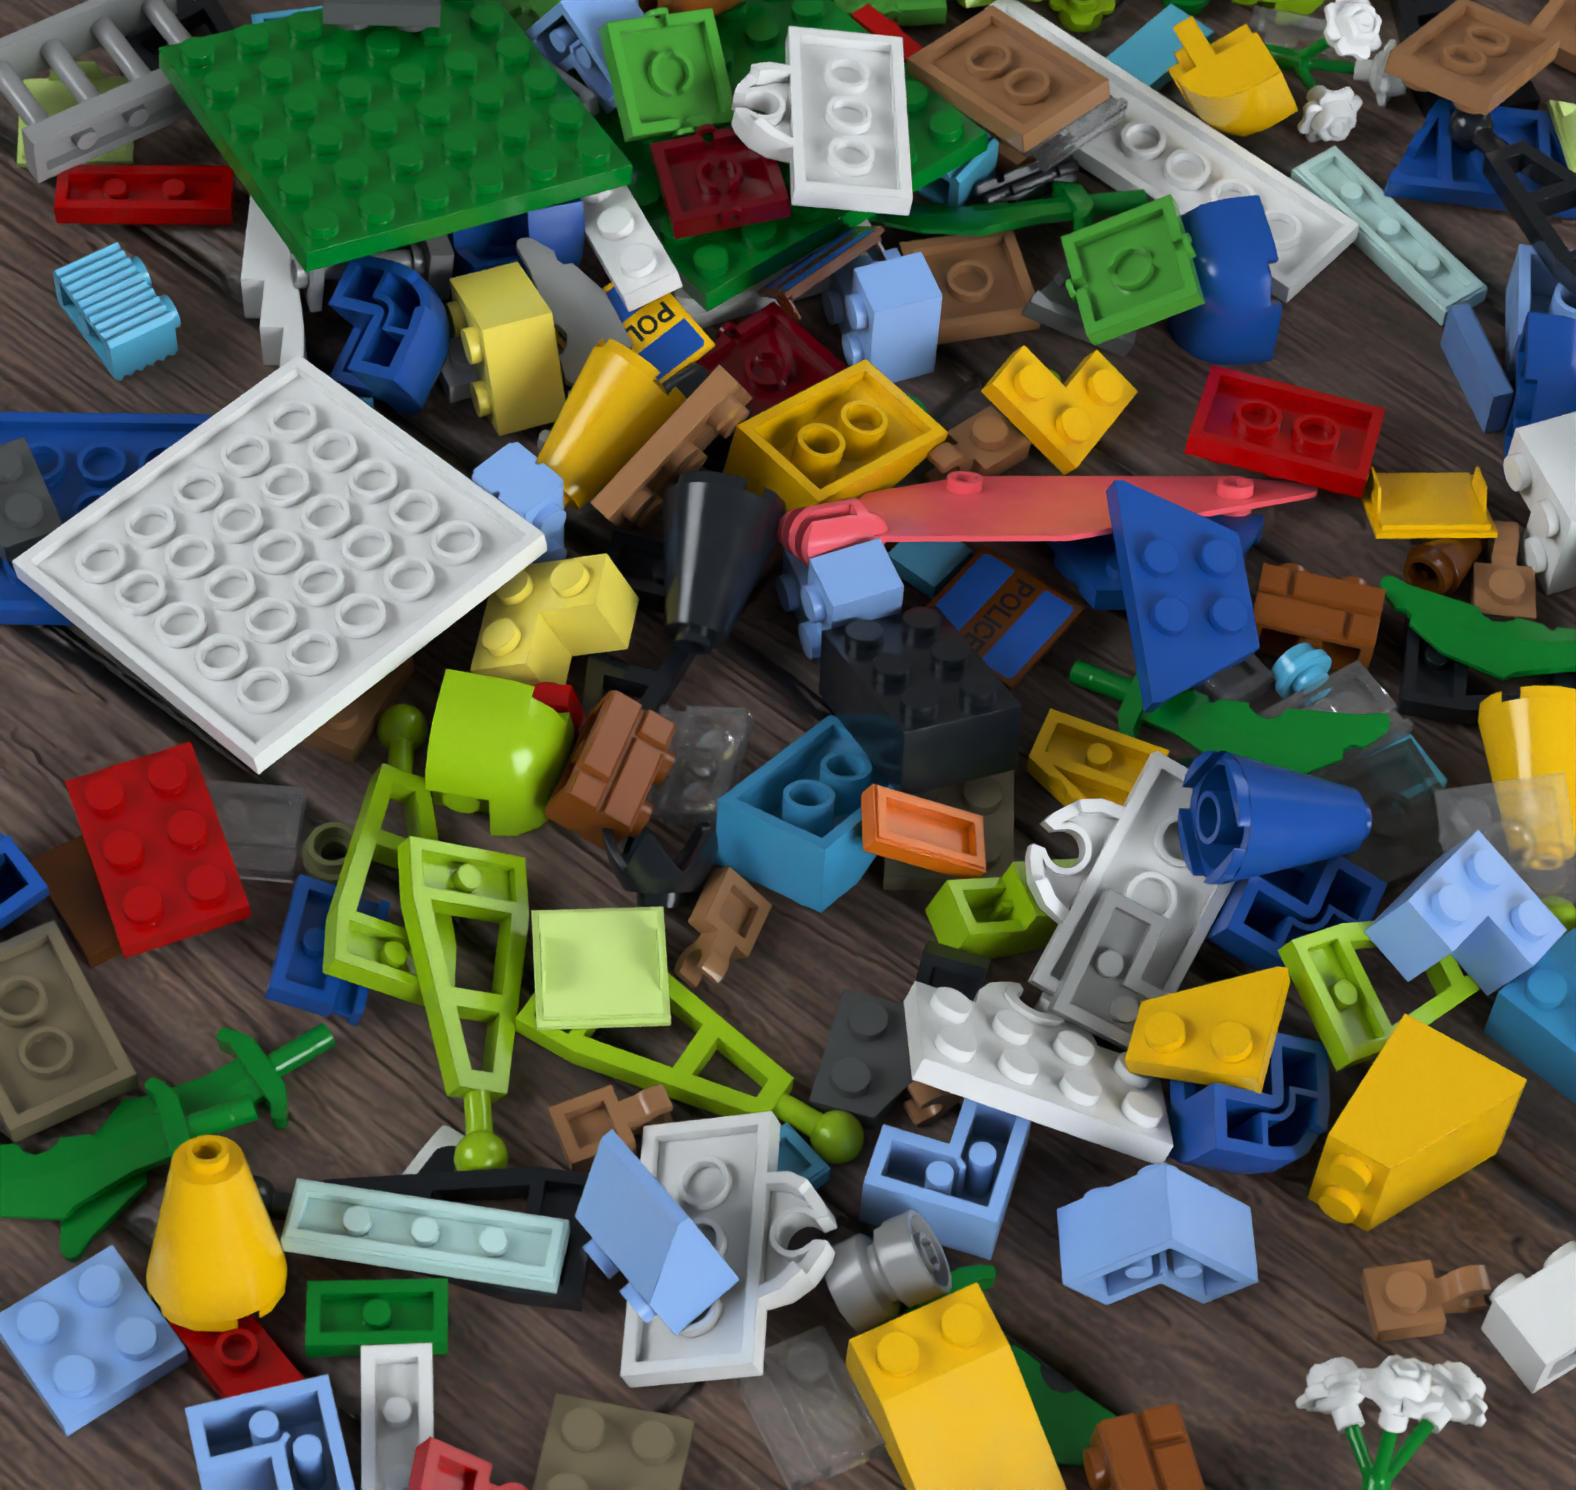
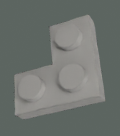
[1047,889,1169,1051]

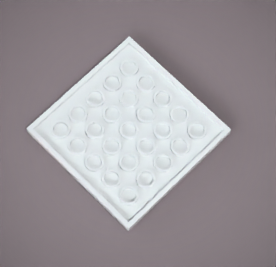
[12,354,548,775]

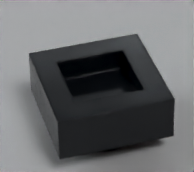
[916,940,992,1001]

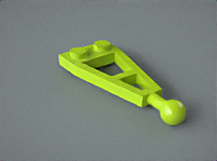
[322,704,456,1007]
[397,836,530,1171]
[1278,896,1576,1072]
[515,973,864,1164]

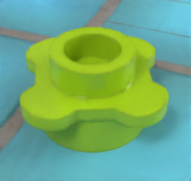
[1049,0,1116,33]

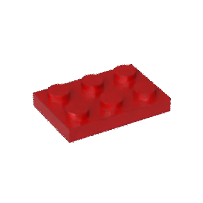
[1185,365,1386,498]
[65,741,252,959]

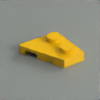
[1026,708,1170,806]
[1125,966,1290,1093]

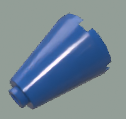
[1178,751,1372,885]

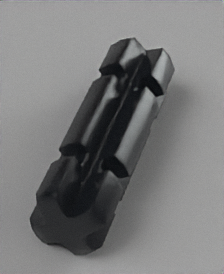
[972,149,1079,205]

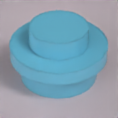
[1271,642,1332,700]

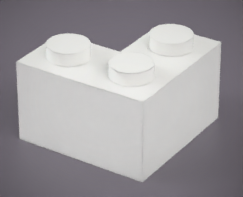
[1503,412,1576,595]

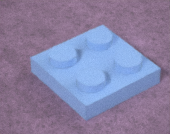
[0,1245,189,1437]

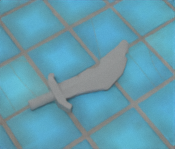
[516,238,633,519]

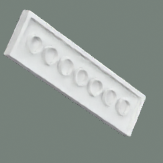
[987,0,1360,303]

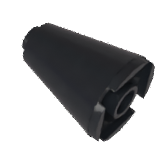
[663,471,787,655]

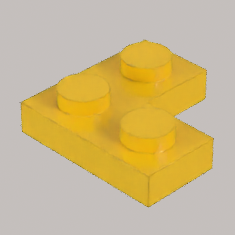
[981,345,1138,476]

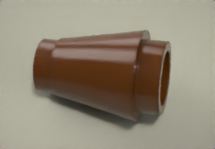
[1403,538,1487,597]

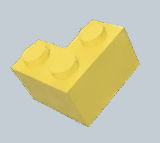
[445,261,566,436]
[470,553,639,685]

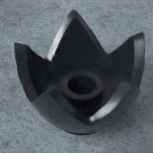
[602,822,718,908]

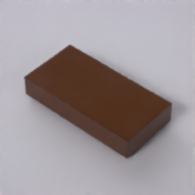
[28,835,122,969]

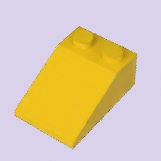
[723,359,948,512]
[845,1282,1067,1490]

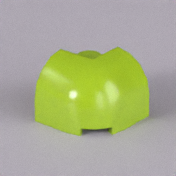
[425,669,575,836]

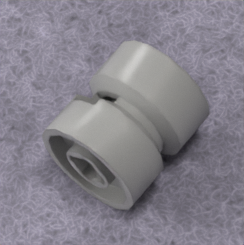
[824,1209,952,1332]

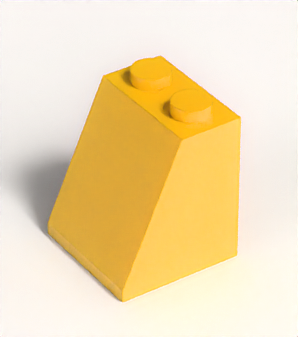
[1308,1013,1527,1232]

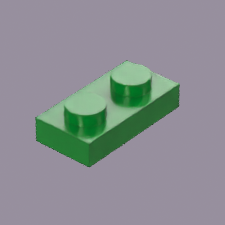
[305,1278,449,1357]

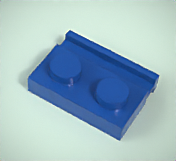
[264,874,391,1026]

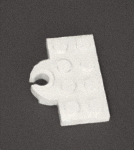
[731,26,913,216]
[1025,751,1235,996]
[904,981,1174,1164]
[620,1111,837,1388]

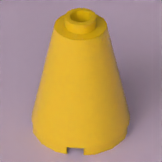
[537,338,687,510]
[1478,685,1576,871]
[146,1135,288,1332]

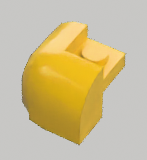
[1167,16,1298,137]

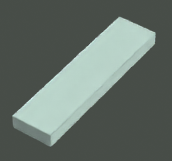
[1290,145,1488,326]
[280,1178,570,1294]

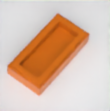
[861,784,986,879]

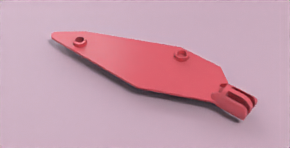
[777,471,1318,566]

